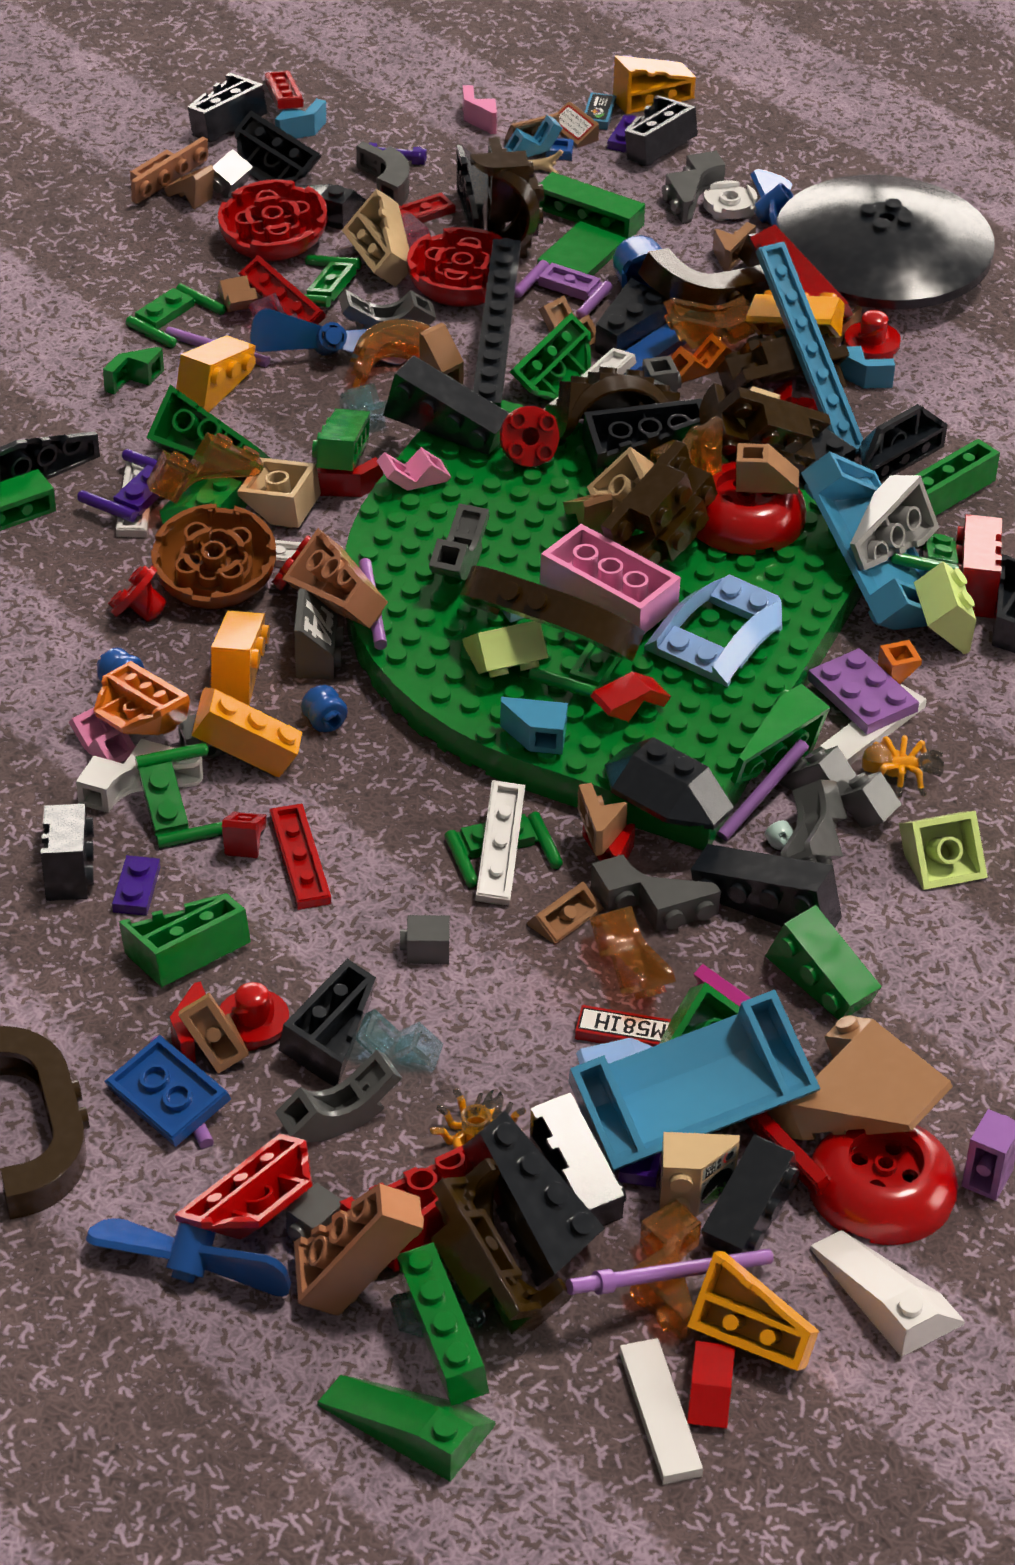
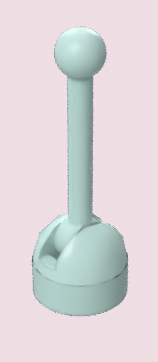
[765,820,793,850]

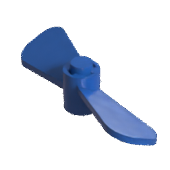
[750,169,794,226]
[250,309,409,365]
[86,1218,291,1297]

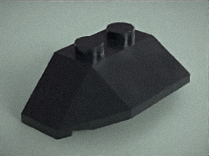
[234,111,322,182]
[858,404,948,483]
[604,737,734,830]

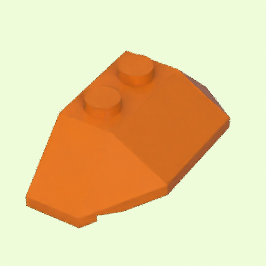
[93,661,190,735]

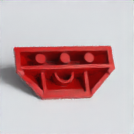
[175,1133,313,1240]

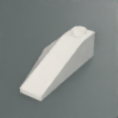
[810,1230,965,1357]

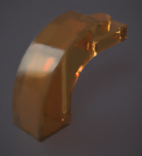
[350,319,432,390]

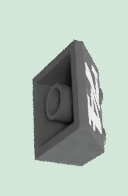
[294,589,344,679]

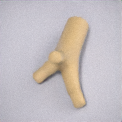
[528,150,563,174]

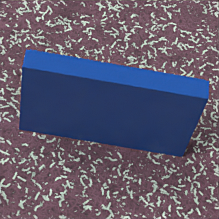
[104,1035,231,1147]

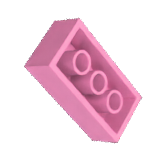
[540,524,681,634]

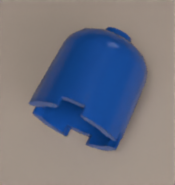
[613,235,662,290]

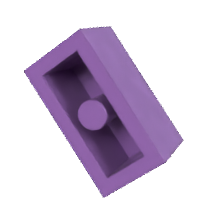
[961,1109,1015,1201]

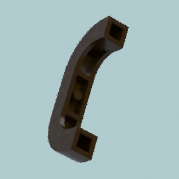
[638,233,770,310]
[459,566,645,662]
[0,1026,90,1220]

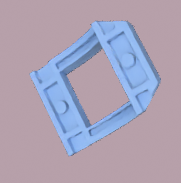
[644,575,782,687]

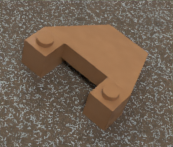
[766,1015,952,1140]

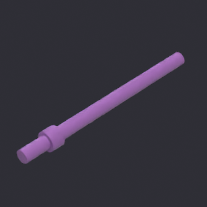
[565,1249,773,1295]

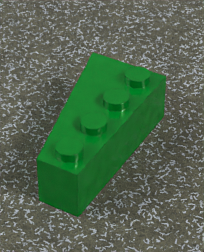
[146,384,271,480]

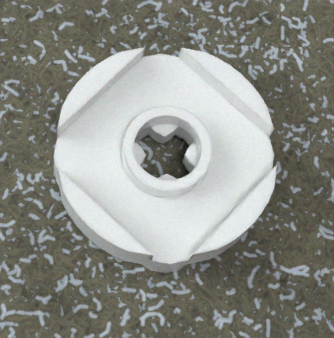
[703,180,757,221]

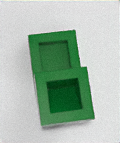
[103,347,164,395]

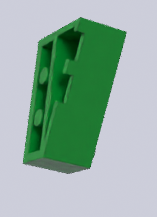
[119,893,251,987]
[765,905,882,1020]

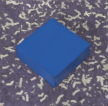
[546,138,574,161]

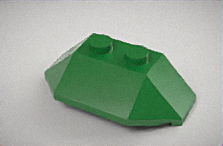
[510,312,591,402]
[159,473,248,560]

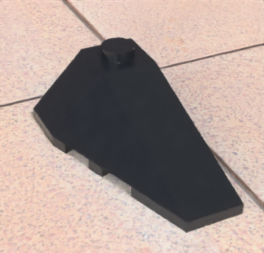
[456,145,487,230]
[298,184,366,230]
[0,431,100,482]

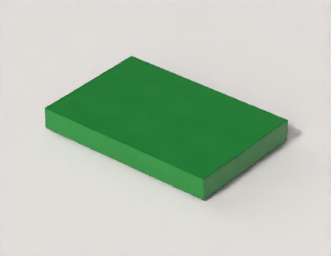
[537,221,626,276]

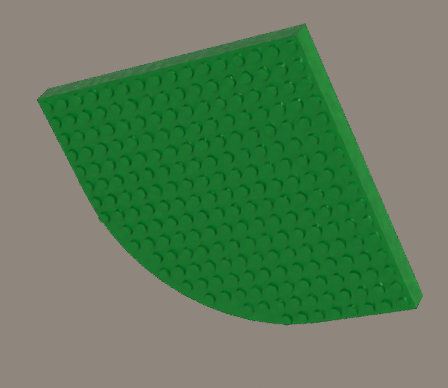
[345,400,862,850]

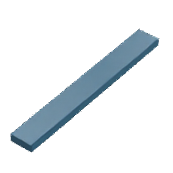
[756,242,863,454]

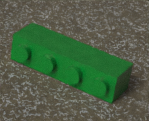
[539,172,645,239]
[312,408,370,471]
[916,439,1000,516]
[0,469,56,531]
[397,1242,489,1406]

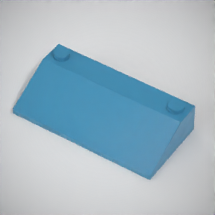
[801,451,927,630]
[568,989,821,1171]

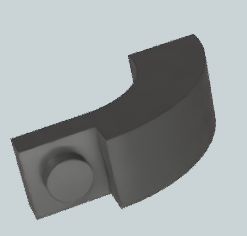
[356,141,410,206]
[338,289,436,337]
[429,503,490,580]
[275,1049,402,1142]

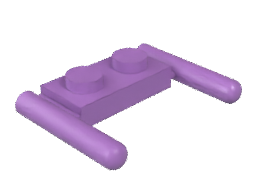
[515,260,613,319]

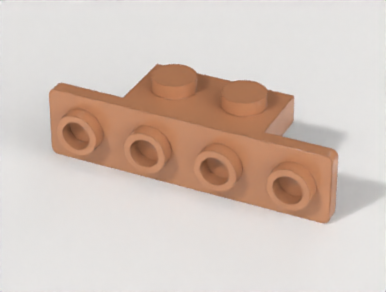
[130,137,208,204]

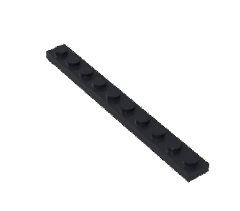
[473,238,521,408]

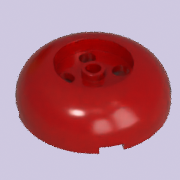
[218,180,327,261]
[407,227,503,307]
[696,462,807,555]
[808,1125,958,1245]

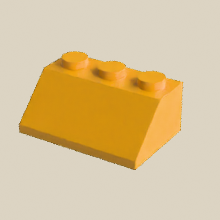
[746,290,845,338]
[191,687,302,777]

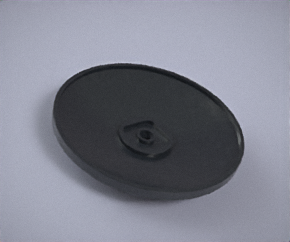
[777,175,995,310]

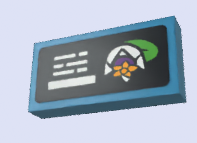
[584,92,616,130]

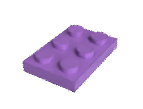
[808,648,919,735]

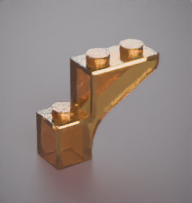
[664,296,756,349]
[650,416,723,476]
[146,432,264,504]
[589,906,676,1000]
[630,1199,701,1341]

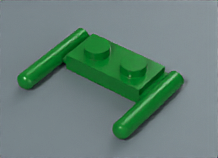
[304,255,362,307]
[125,283,226,348]
[890,533,959,571]
[528,642,620,699]
[135,743,223,849]
[444,812,563,888]

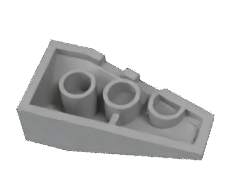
[850,475,939,570]

